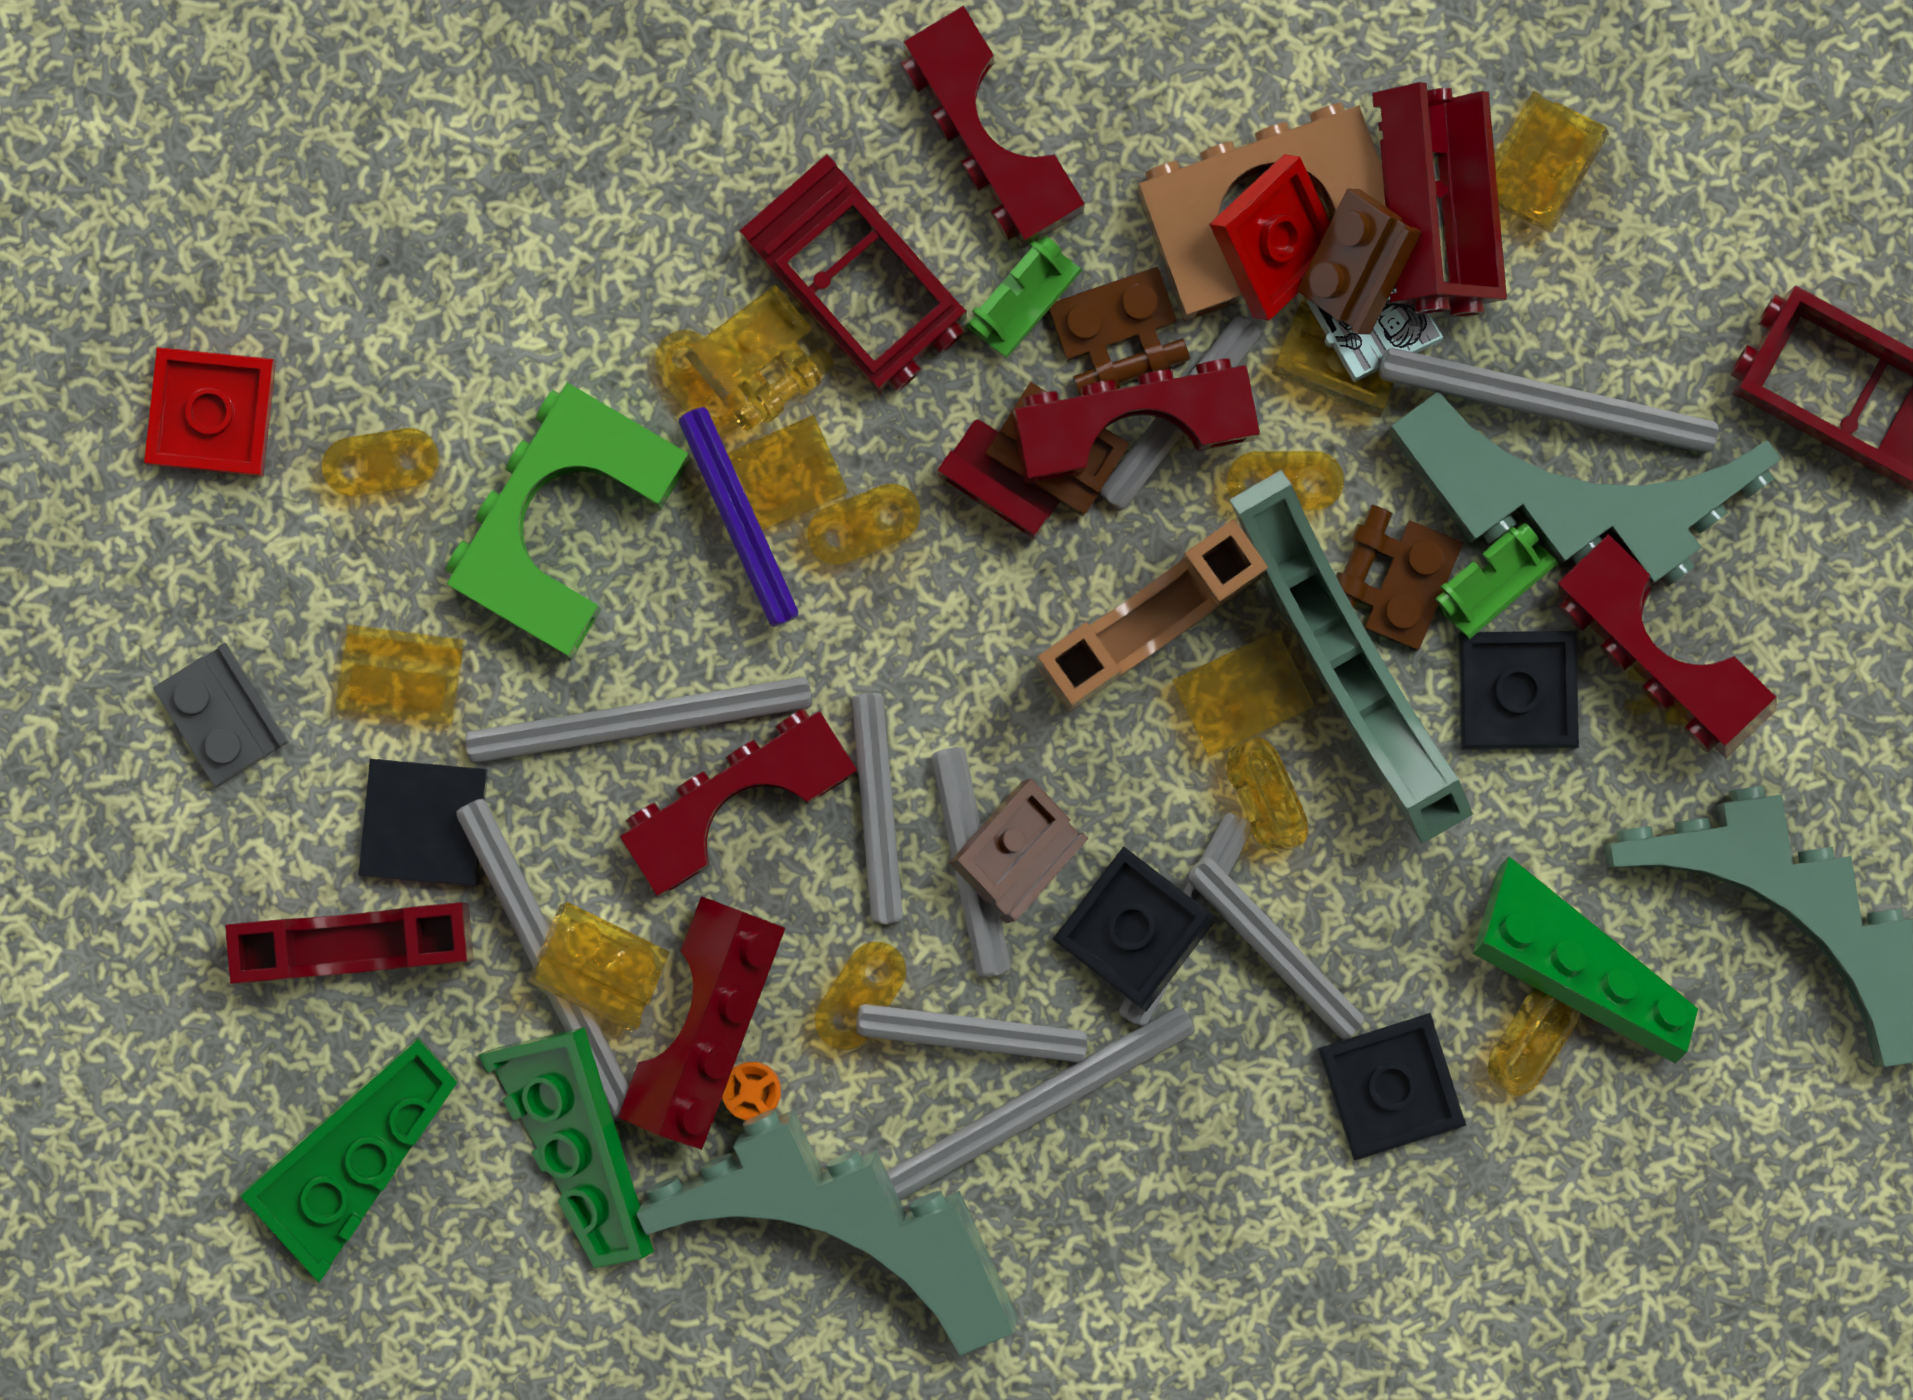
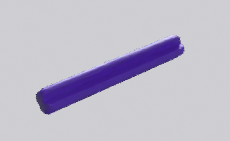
[679,407,798,627]

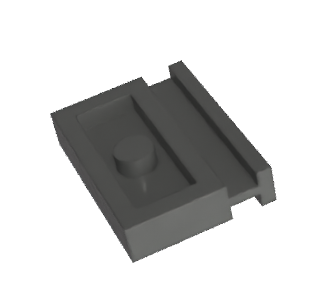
[153,642,289,787]

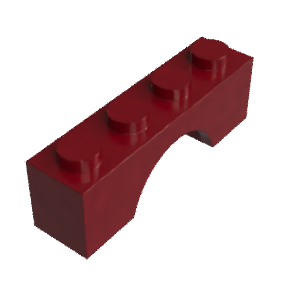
[900,5,1085,248]
[1012,358,1260,484]
[1558,534,1777,758]
[620,708,858,897]
[618,896,786,1150]
[225,902,474,984]

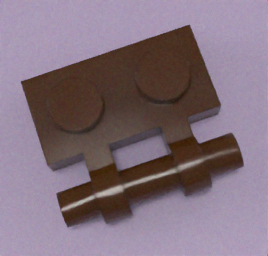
[1049,266,1190,396]
[1336,505,1464,651]

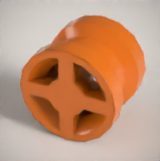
[722,1062,781,1121]

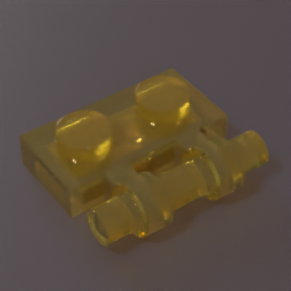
[685,285,834,431]

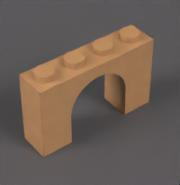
[1137,102,1385,322]
[1035,519,1268,713]

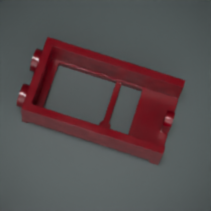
[1372,82,1507,317]
[739,154,967,394]
[1730,285,1913,492]

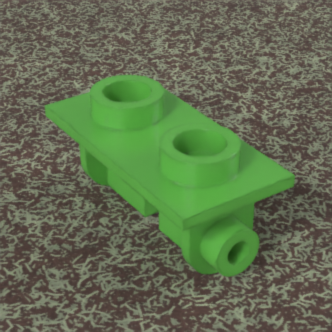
[965,235,1082,358]
[1435,523,1558,639]

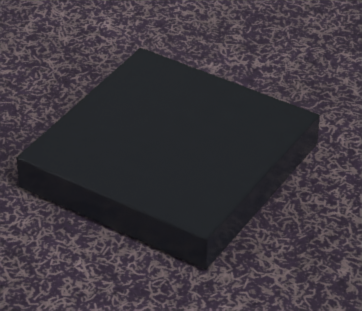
[1458,631,1579,750]
[358,759,488,886]
[1052,846,1218,1012]
[1318,1013,1466,1161]

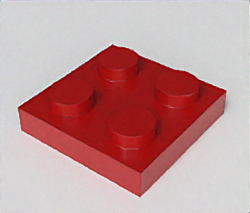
[1209,154,1330,321]
[144,347,276,477]

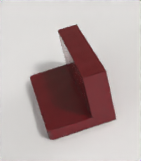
[937,419,1060,540]

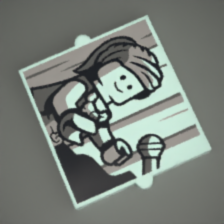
[1307,289,1443,382]

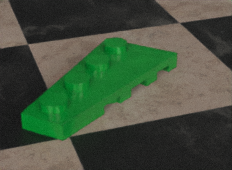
[1473,856,1698,1064]
[478,1027,654,1268]
[240,1036,458,1283]

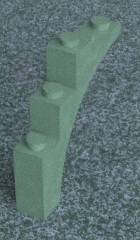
[1387,391,1781,587]
[1230,470,1473,844]
[1603,786,1913,1067]
[637,1109,1018,1356]

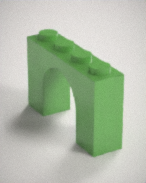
[445,382,691,659]

